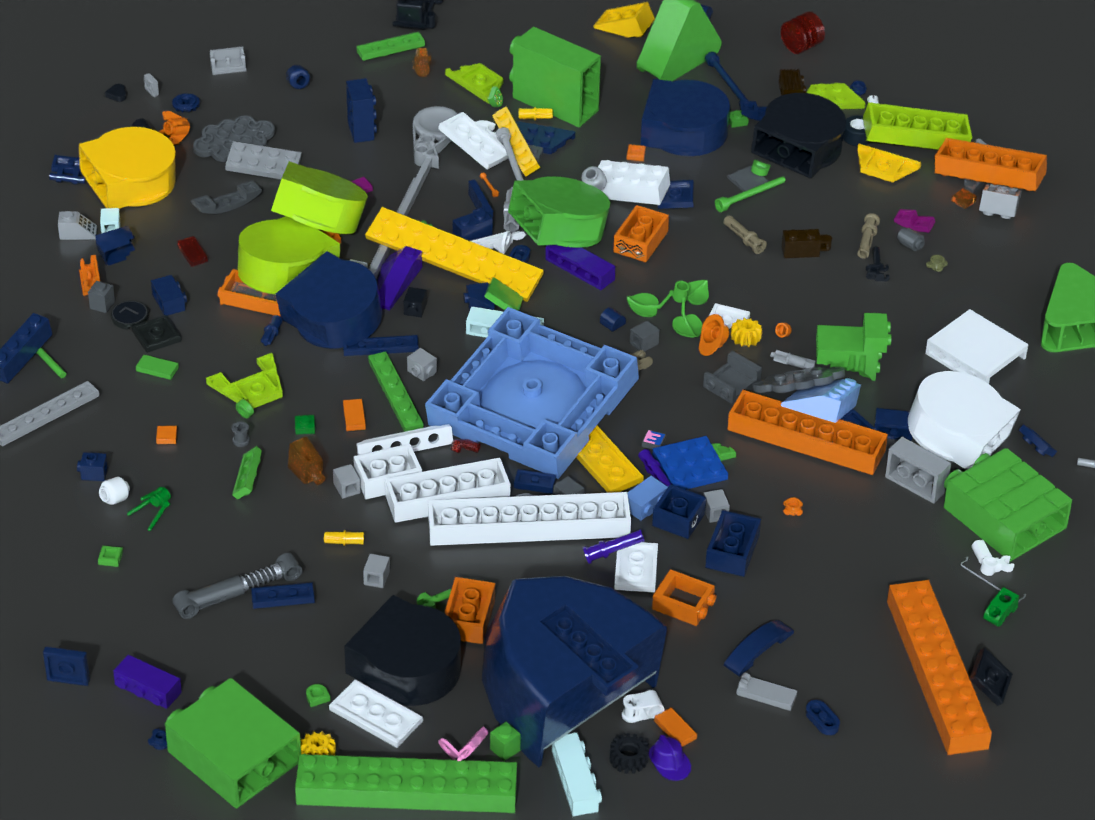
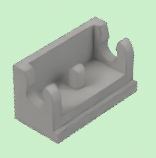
[209,46,246,75]

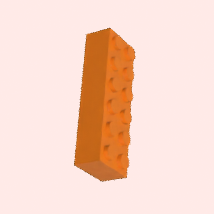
[935,138,1047,191]

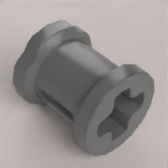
[232,421,250,447]

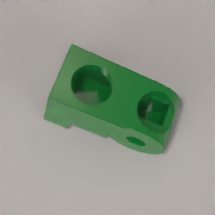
[983,587,1019,627]

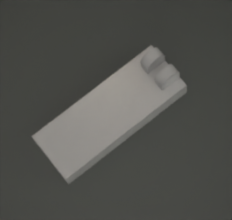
[737,673,798,711]

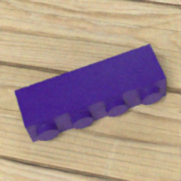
[545,245,616,290]

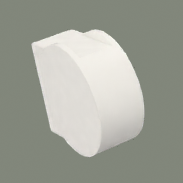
[908,371,1021,470]

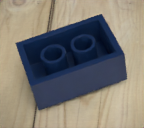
[346,78,377,143]
[705,510,761,577]

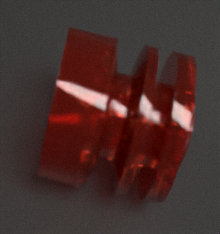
[781,11,825,54]

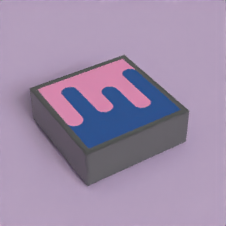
[642,429,666,449]

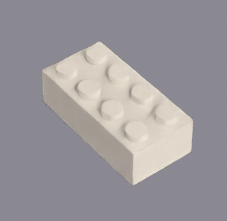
[598,160,670,205]

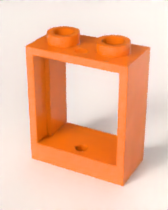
[652,569,716,626]

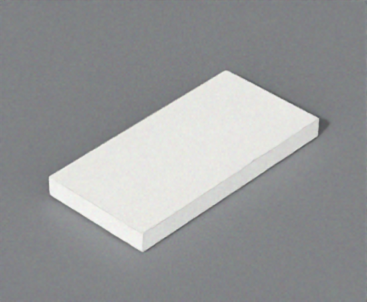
[329,680,423,748]

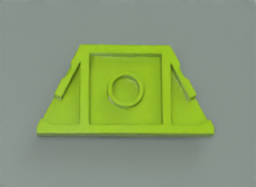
[445,63,503,104]
[807,83,865,109]

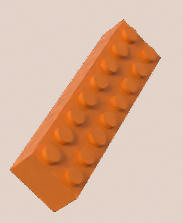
[728,390,888,475]

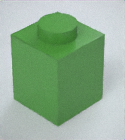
[490,722,521,761]

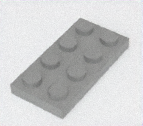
[225,141,301,179]

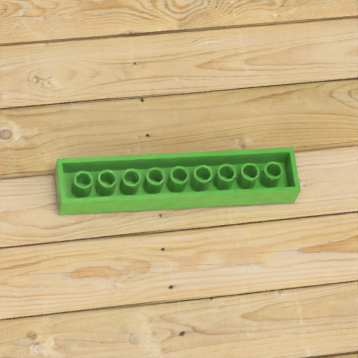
[295,754,517,813]

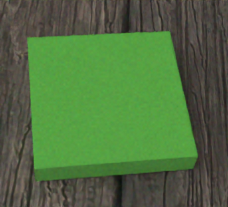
[484,277,523,311]

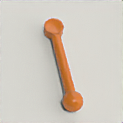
[480,172,499,197]

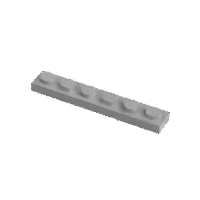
[0,381,99,447]

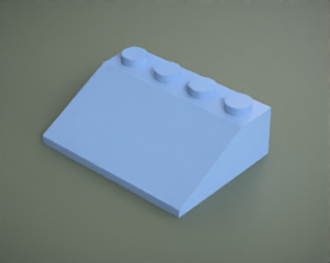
[781,378,861,423]

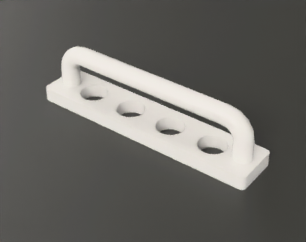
[356,424,453,455]

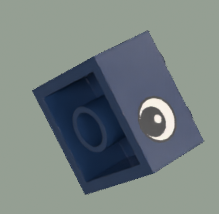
[652,484,706,539]

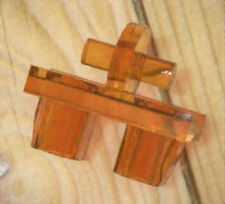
[413,48,431,77]

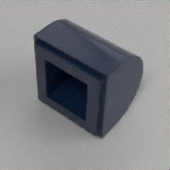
[600,307,626,332]

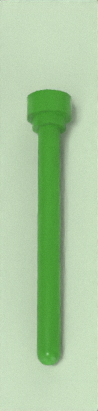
[715,176,786,212]

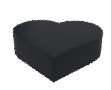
[105,84,126,102]

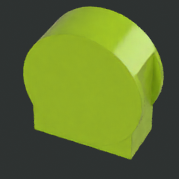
[271,161,368,234]
[238,216,340,294]

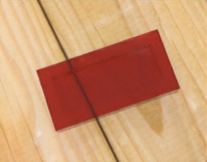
[177,236,208,267]

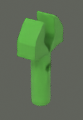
[417,589,451,609]

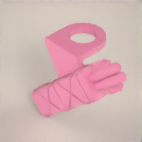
[438,726,488,761]

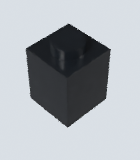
[403,287,427,318]

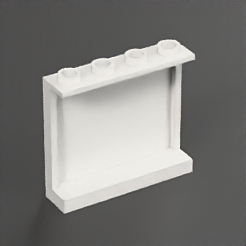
[925,309,1028,384]

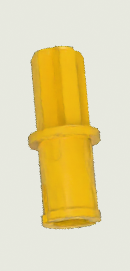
[519,107,553,121]
[324,530,364,546]

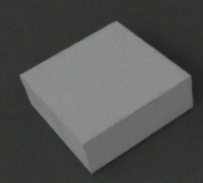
[144,73,159,97]

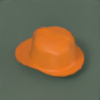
[699,314,729,356]

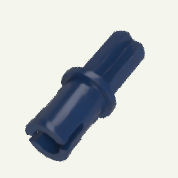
[261,315,283,346]

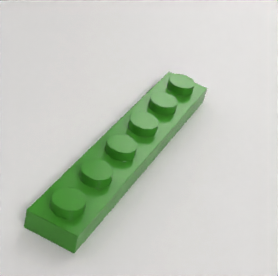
[368,352,423,432]

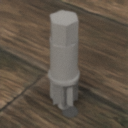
[770,350,816,369]

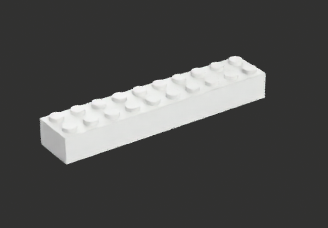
[428,492,631,546]

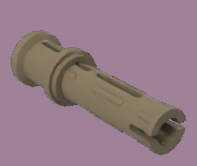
[857,213,880,259]
[723,215,767,254]

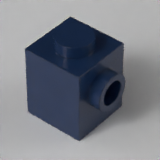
[77,452,108,481]

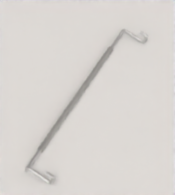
[961,557,1026,602]

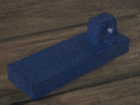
[468,179,493,219]

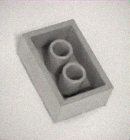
[885,437,951,504]

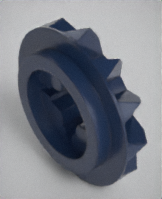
[172,93,200,113]

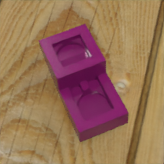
[894,209,935,233]

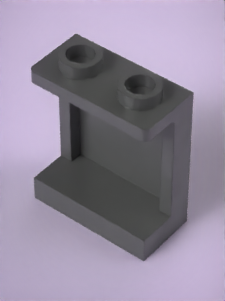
[703,351,762,404]

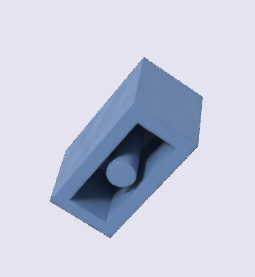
[627,476,668,521]

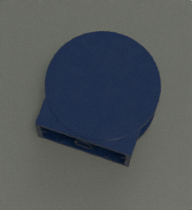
[641,79,730,156]
[276,251,382,349]

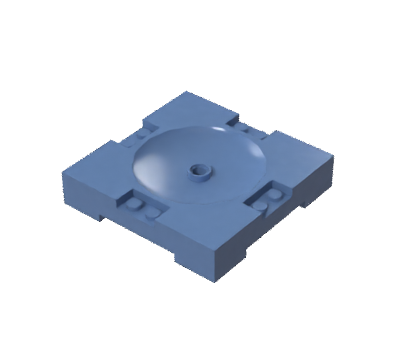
[425,307,639,479]

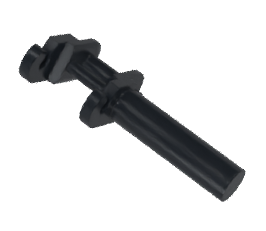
[866,246,890,282]

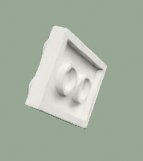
[614,542,658,592]

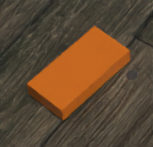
[343,399,366,431]
[654,708,697,747]

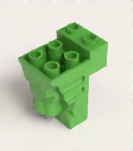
[816,313,891,381]

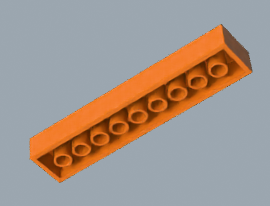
[887,580,992,755]

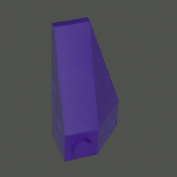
[377,246,422,310]

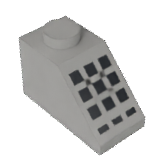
[58,211,97,240]

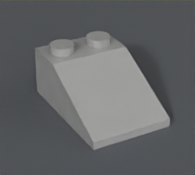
[979,183,1022,219]

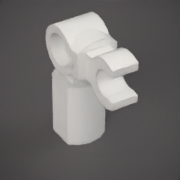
[972,540,1014,576]

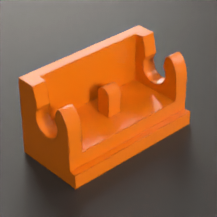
[79,255,100,296]

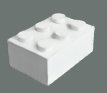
[354,444,422,499]

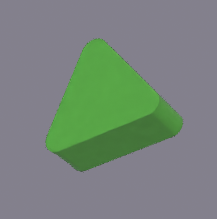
[637,0,722,81]
[1041,263,1095,352]

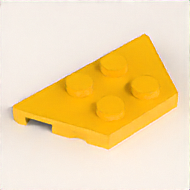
[857,144,921,182]

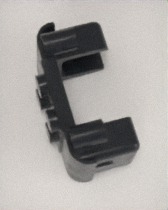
[393,0,443,30]

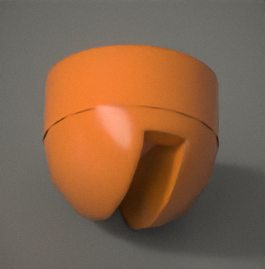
[775,323,792,338]

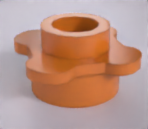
[783,497,803,516]

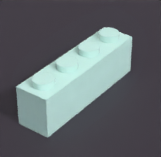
[466,307,544,338]
[552,733,602,816]

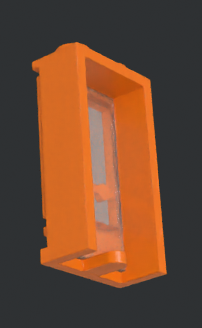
[217,269,281,317]

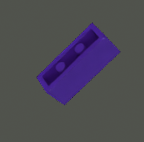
[113,655,182,709]

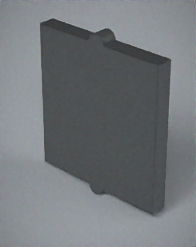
[727,166,769,192]

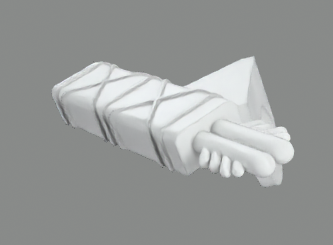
[471,231,526,254]

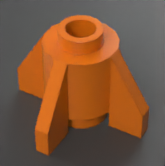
[158,111,190,145]

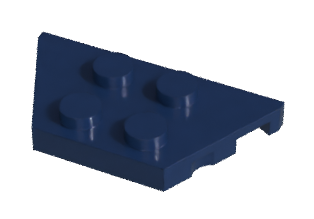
[515,121,576,154]

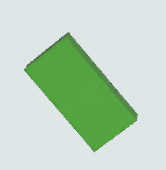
[136,355,179,380]

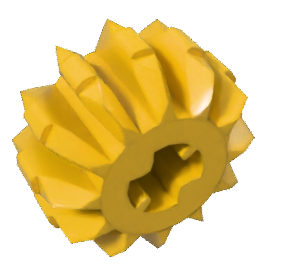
[731,318,762,347]
[300,731,336,756]

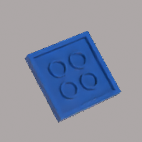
[652,436,728,490]

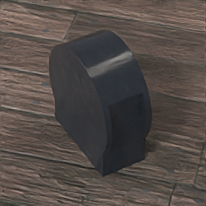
[751,93,846,179]
[344,595,461,706]

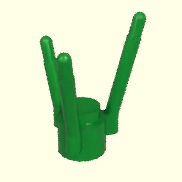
[127,486,171,531]

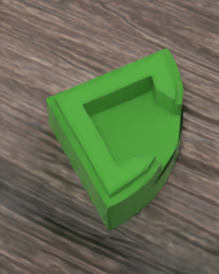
[712,443,736,461]

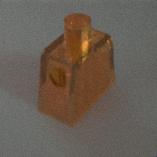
[288,436,326,485]

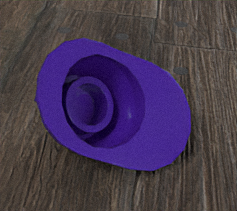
[649,734,691,781]

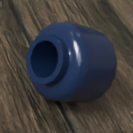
[286,65,310,89]

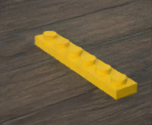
[492,106,540,177]

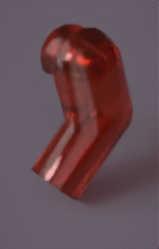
[451,439,480,453]

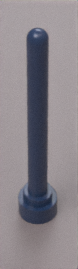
[705,52,748,101]

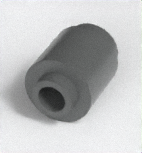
[897,227,925,251]

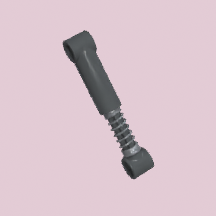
[172,553,302,619]

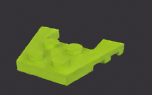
[206,353,283,409]

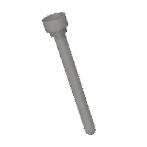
[496,127,524,180]

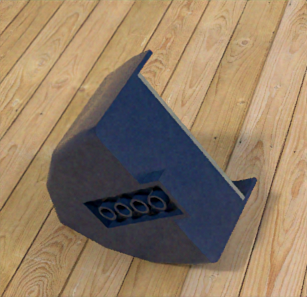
[482,576,667,768]

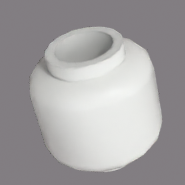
[99,477,130,505]

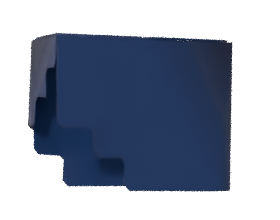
[95,225,135,266]

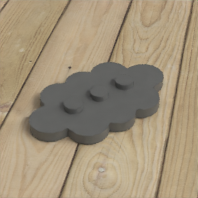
[193,115,275,162]
[753,367,845,393]

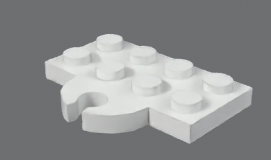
[438,112,508,170]

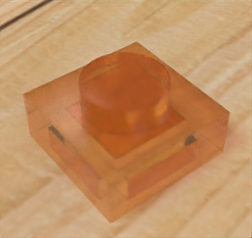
[952,188,977,209]

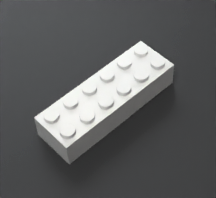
[385,458,510,523]

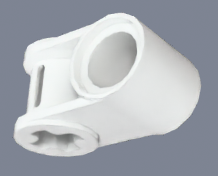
[622,690,664,723]

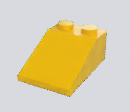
[594,2,655,38]

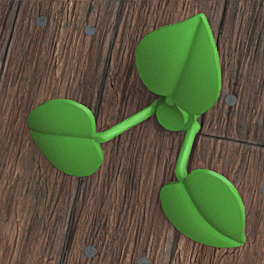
[627,280,709,338]

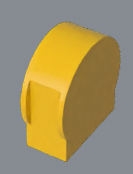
[79,127,176,209]

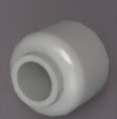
[581,166,607,190]

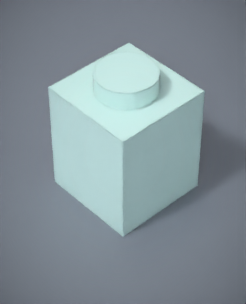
[100,208,120,233]

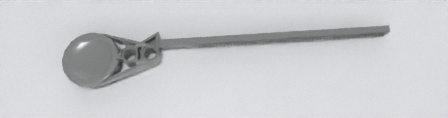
[369,106,458,278]

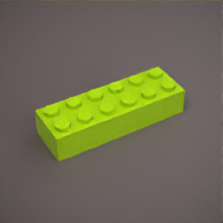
[863,102,972,150]

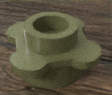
[926,255,948,272]

